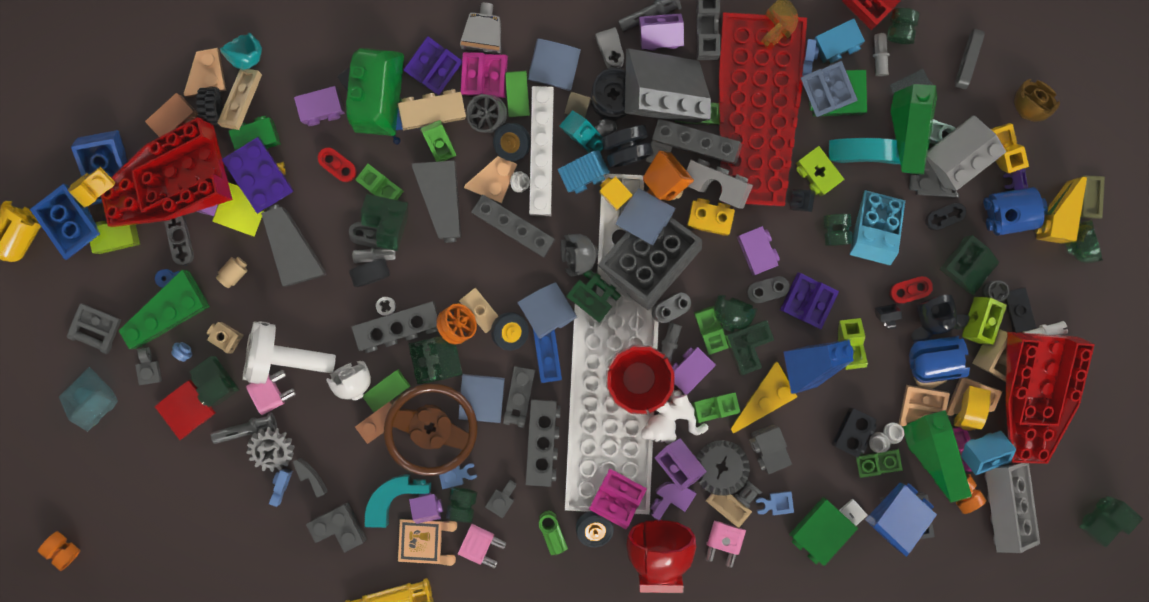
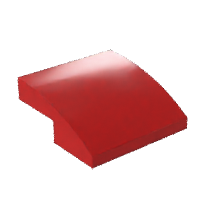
[155,379,216,440]

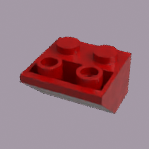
[842,0,901,30]

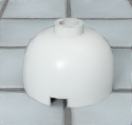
[326,361,371,400]

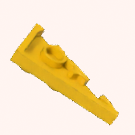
[731,362,797,433]

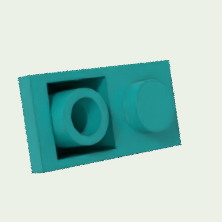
[559,110,603,153]

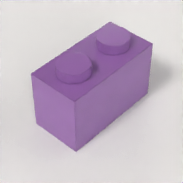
[639,13,684,50]
[294,86,345,126]
[737,226,780,276]
[672,347,716,395]
[655,439,707,491]

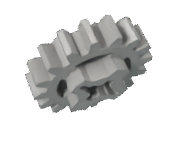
[247,427,294,472]

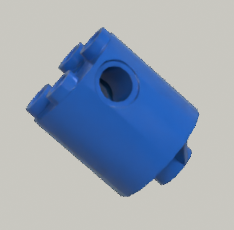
[983,187,1048,236]

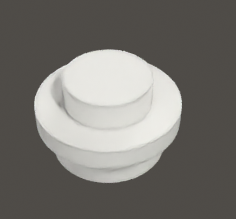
[510,171,530,193]
[883,423,904,444]
[869,432,891,453]

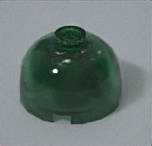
[1066,220,1103,264]
[714,294,758,332]

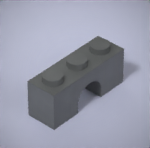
[696,0,720,60]

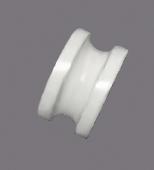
[376,297,396,316]

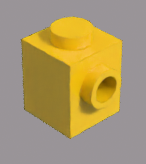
[599,176,633,211]

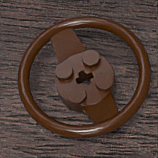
[384,384,477,476]

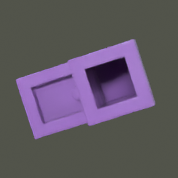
[650,481,696,520]

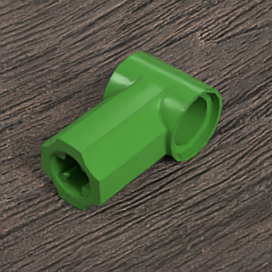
[539,511,568,555]

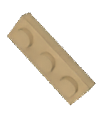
[217,69,262,130]

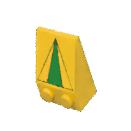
[1035,177,1087,244]

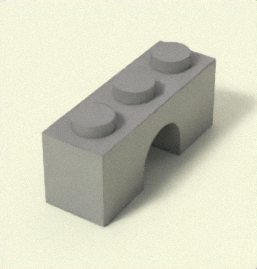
[686,158,753,209]

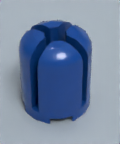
[909,336,970,383]

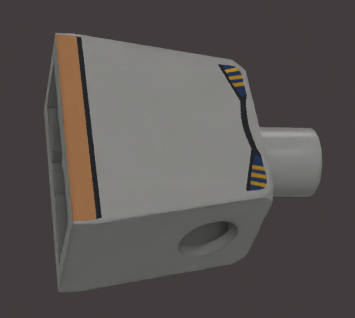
[460,2,501,55]

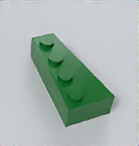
[119,270,210,349]

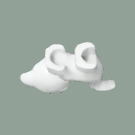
[641,390,708,444]

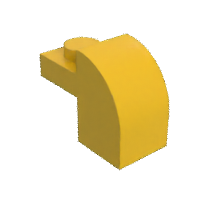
[991,123,1029,173]
[68,166,115,207]
[954,386,991,431]

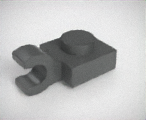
[135,347,162,385]
[485,479,517,518]

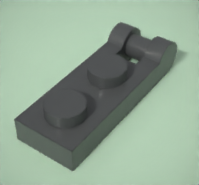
[503,366,535,428]

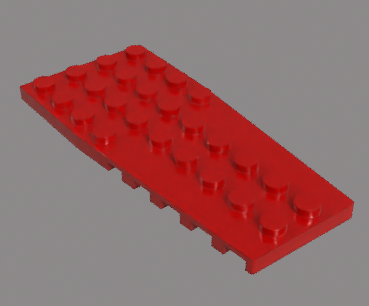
[718,12,807,207]

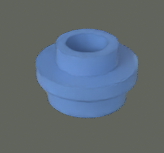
[171,342,193,362]

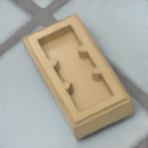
[459,288,498,333]
[706,494,752,528]

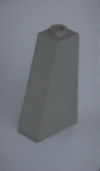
[412,161,461,243]
[261,205,327,287]

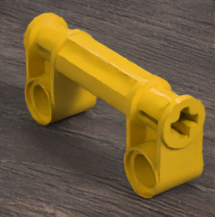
[345,578,434,602]

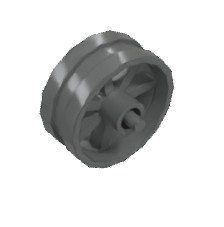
[466,94,507,133]

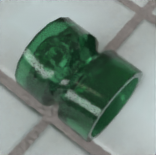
[887,8,920,44]
[823,214,853,246]
[446,487,478,523]

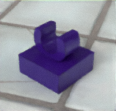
[1003,168,1028,190]

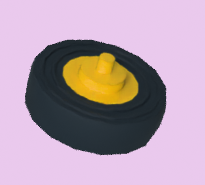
[491,312,529,351]

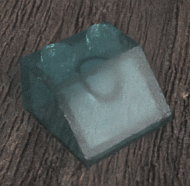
[59,368,118,431]

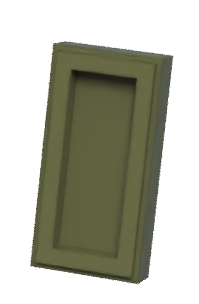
[1080,175,1105,219]

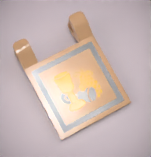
[398,519,457,566]

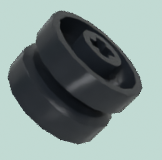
[601,125,654,168]

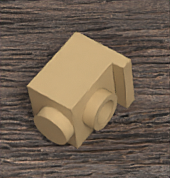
[207,322,243,354]

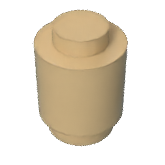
[216,257,248,288]

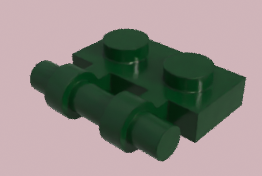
[566,270,621,323]

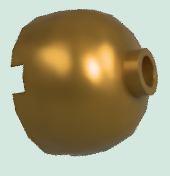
[1014,79,1060,122]

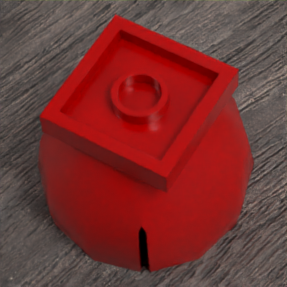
[606,345,675,415]
[626,520,696,593]

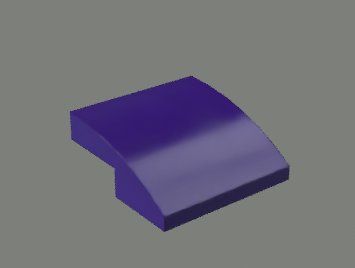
[403,36,462,96]
[780,273,839,329]

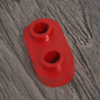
[318,148,357,182]
[890,276,933,304]

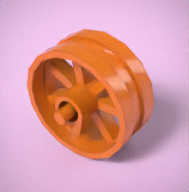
[437,303,477,345]

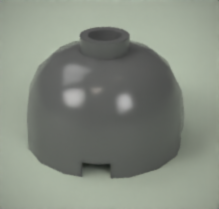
[560,234,598,277]

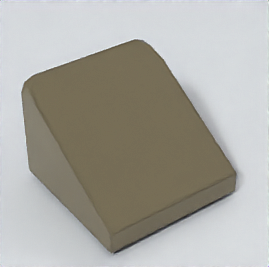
[564,92,591,118]

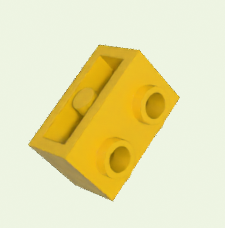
[686,198,735,236]

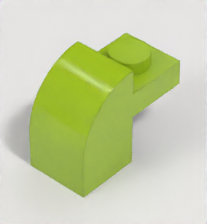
[838,318,868,370]

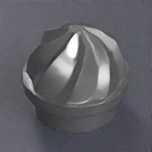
[595,118,617,137]

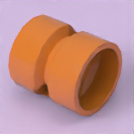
[956,474,986,514]
[38,531,81,571]

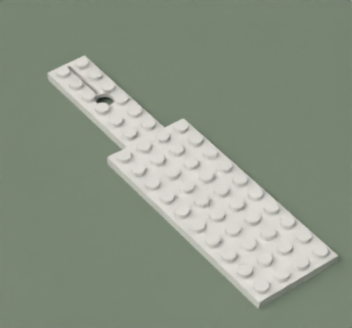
[565,174,659,514]

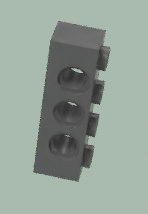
[652,119,742,165]
[471,194,555,258]
[352,301,439,353]
[526,399,561,487]

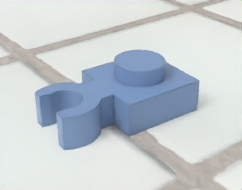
[802,39,819,76]
[439,463,477,489]
[269,468,293,507]
[755,491,794,515]

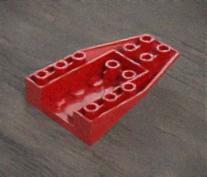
[101,117,233,227]
[1006,332,1095,464]

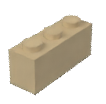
[398,89,466,131]

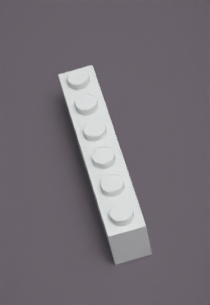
[529,86,554,216]

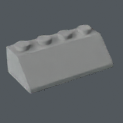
[985,462,1040,553]

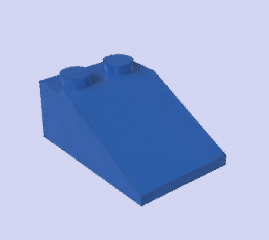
[71,130,127,205]
[30,184,100,260]

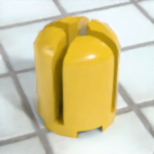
[0,201,41,262]

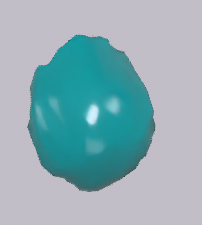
[220,32,262,70]

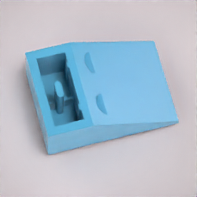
[850,190,905,265]

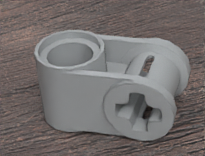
[595,27,624,69]

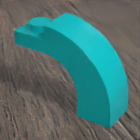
[829,138,900,165]
[365,474,431,528]

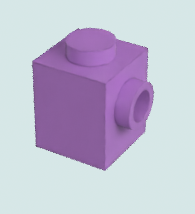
[409,493,443,524]

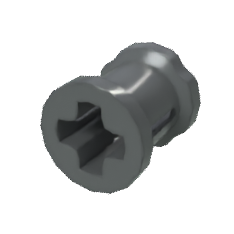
[734,480,762,508]

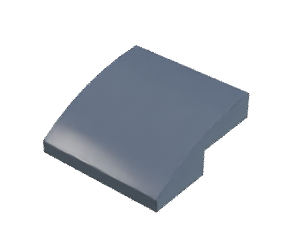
[527,39,581,91]
[801,61,858,117]
[616,188,676,245]
[518,282,577,339]
[459,374,505,423]

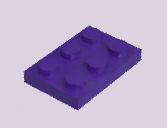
[222,137,294,214]

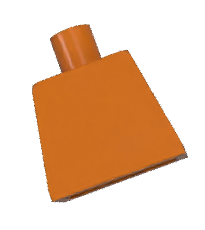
[643,150,694,201]

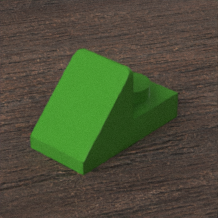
[421,120,457,162]

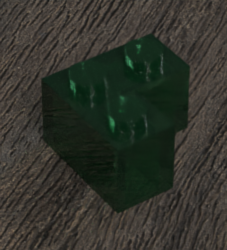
[361,194,408,251]
[725,320,774,375]
[189,356,240,407]
[1079,496,1143,547]

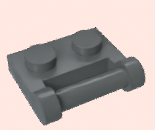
[67,303,122,354]

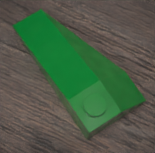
[891,84,937,174]
[903,410,972,503]

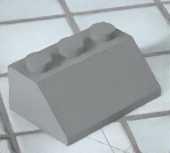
[927,116,1006,191]

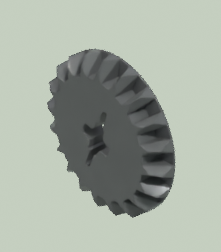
[696,440,750,496]

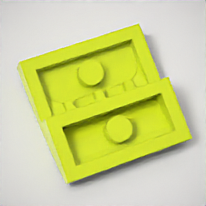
[212,182,265,237]

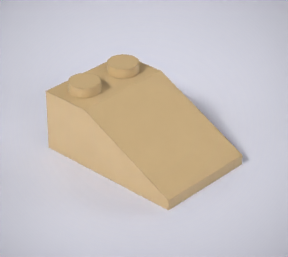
[972,329,1007,382]

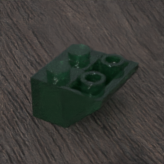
[939,235,999,296]
[409,336,463,385]

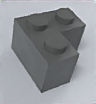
[749,424,792,474]
[306,502,367,553]

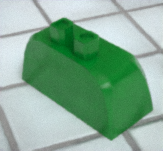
[346,48,404,136]

